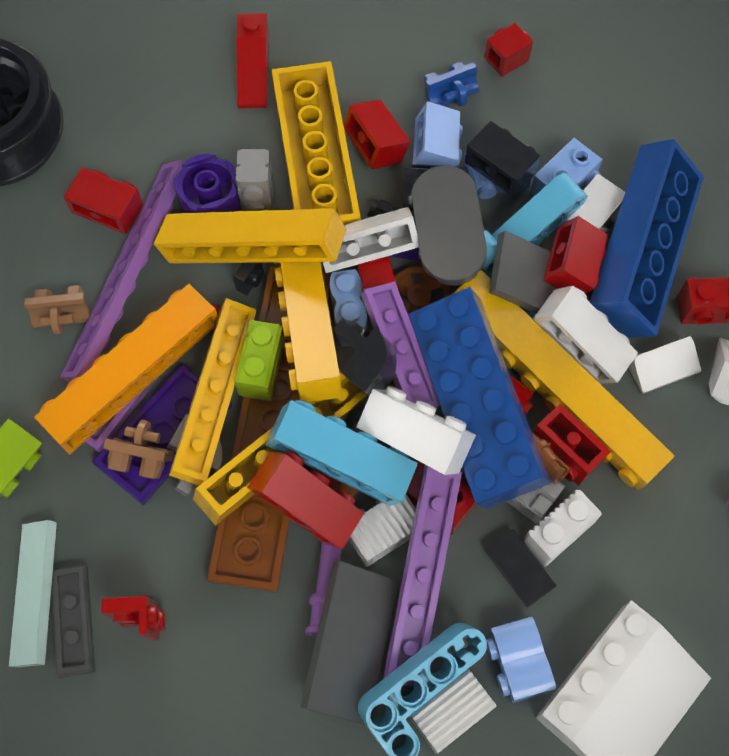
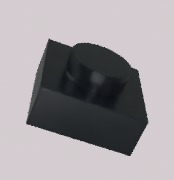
[233,262,264,296]

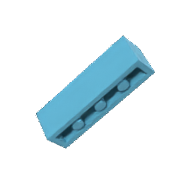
[266,400,418,506]

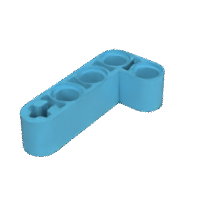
[482,173,588,278]
[358,623,487,756]

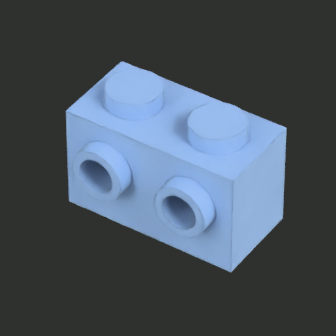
[413,101,463,167]
[530,138,603,196]

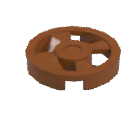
[395,266,451,327]

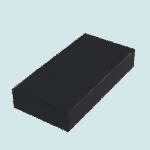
[485,529,557,608]

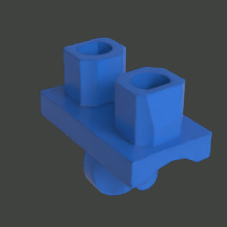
[424,62,479,106]

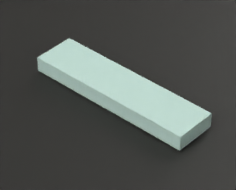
[9,520,57,668]

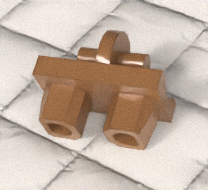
[24,285,91,335]
[103,419,174,479]

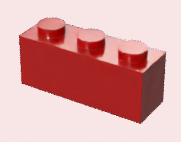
[247,451,364,550]

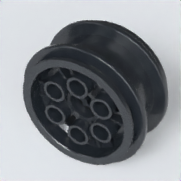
[0,38,63,186]

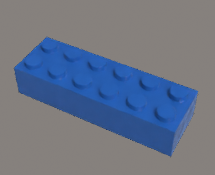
[590,139,704,338]
[408,287,551,509]

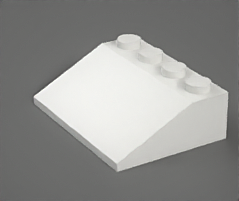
[536,600,711,756]

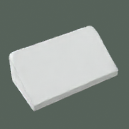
[628,336,702,394]

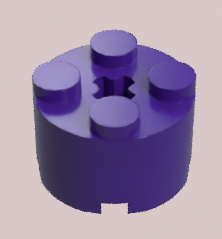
[175,154,241,213]

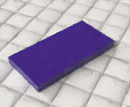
[91,364,233,505]

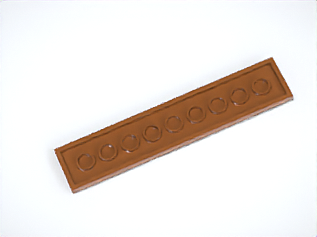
[207,266,331,593]

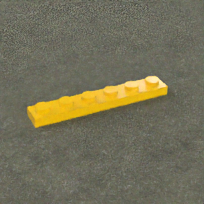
[169,298,257,486]

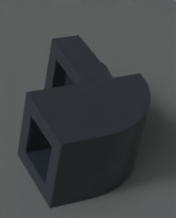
[333,319,397,396]

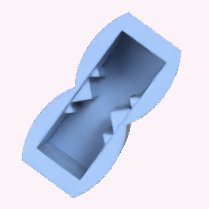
[330,269,367,347]
[486,616,556,703]

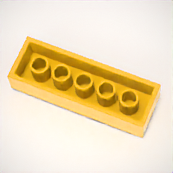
[272,61,361,225]

